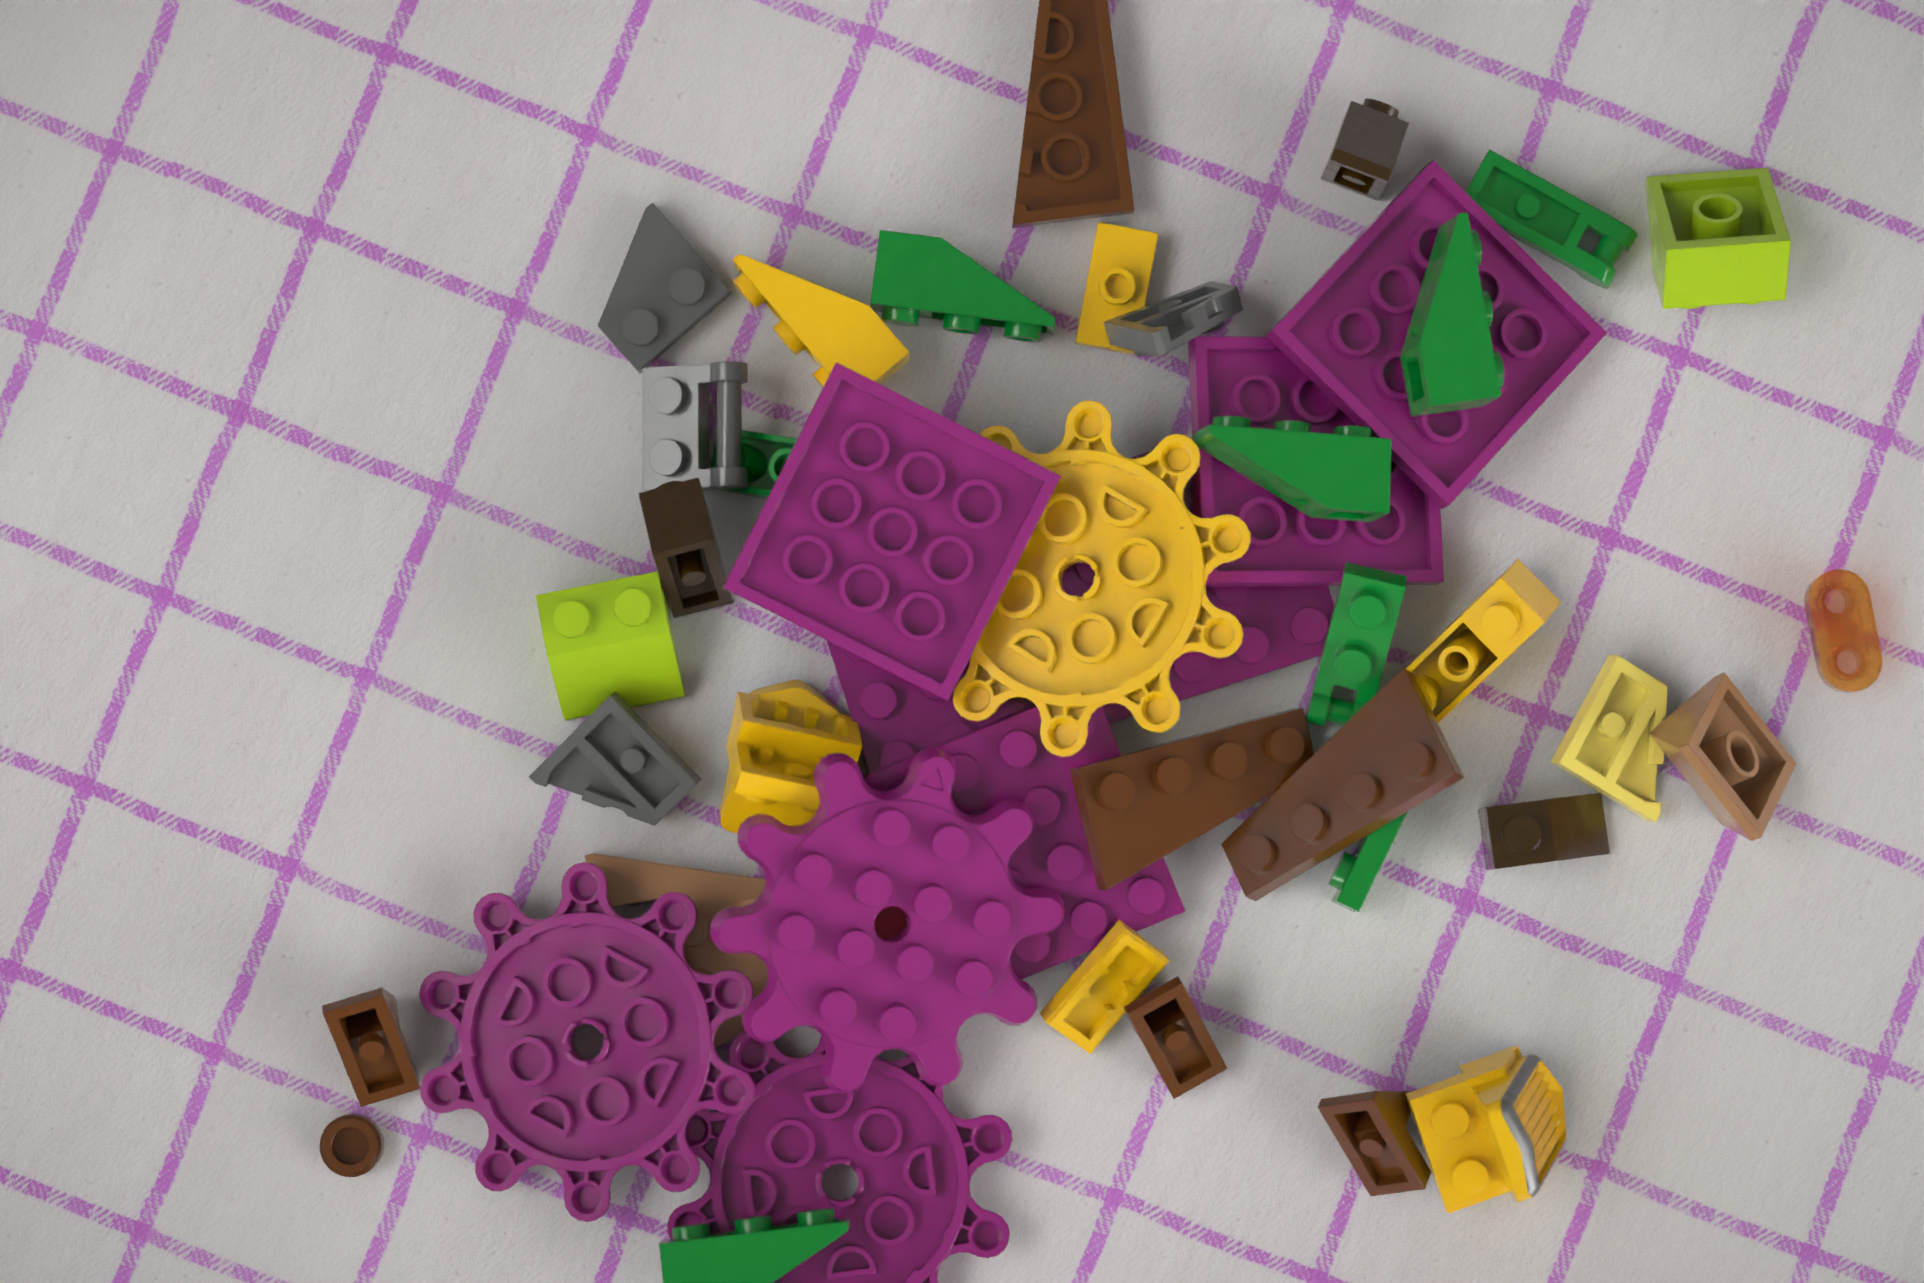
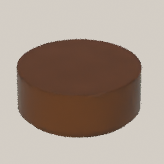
[320,1114,384,1177]

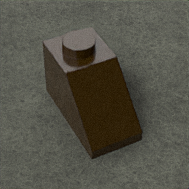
[1321,98,1409,201]
[638,477,733,618]
[1478,793,1610,870]

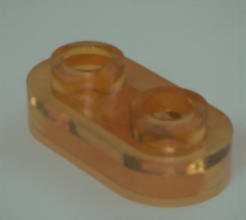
[1804,569,1882,693]

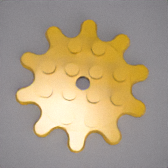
[953,400,1251,757]

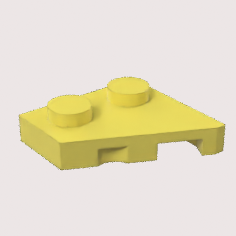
[1551,655,1668,822]

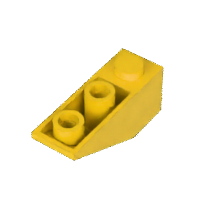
[732,254,910,388]
[1405,559,1561,723]

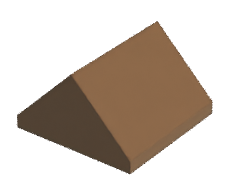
[1649,672,1797,841]

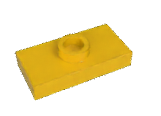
[1075,222,1158,356]
[1040,919,1170,1054]

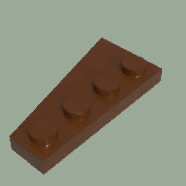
[1012,0,1134,228]
[1221,668,1464,901]
[1069,708,1314,890]

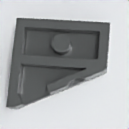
[1104,281,1243,357]
[529,692,702,826]

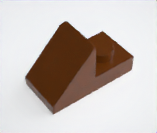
[1123,976,1228,1099]
[322,987,420,1107]
[1318,1091,1431,1196]

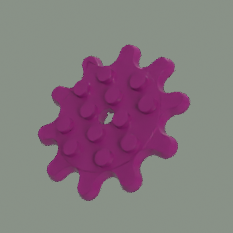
[710,747,1065,1093]
[419,862,755,1222]
[667,1031,1012,1283]

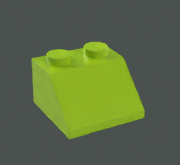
[1646,167,1791,309]
[536,571,686,721]

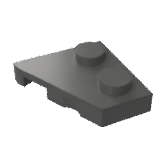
[598,202,732,374]

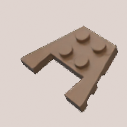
[585,854,768,1049]

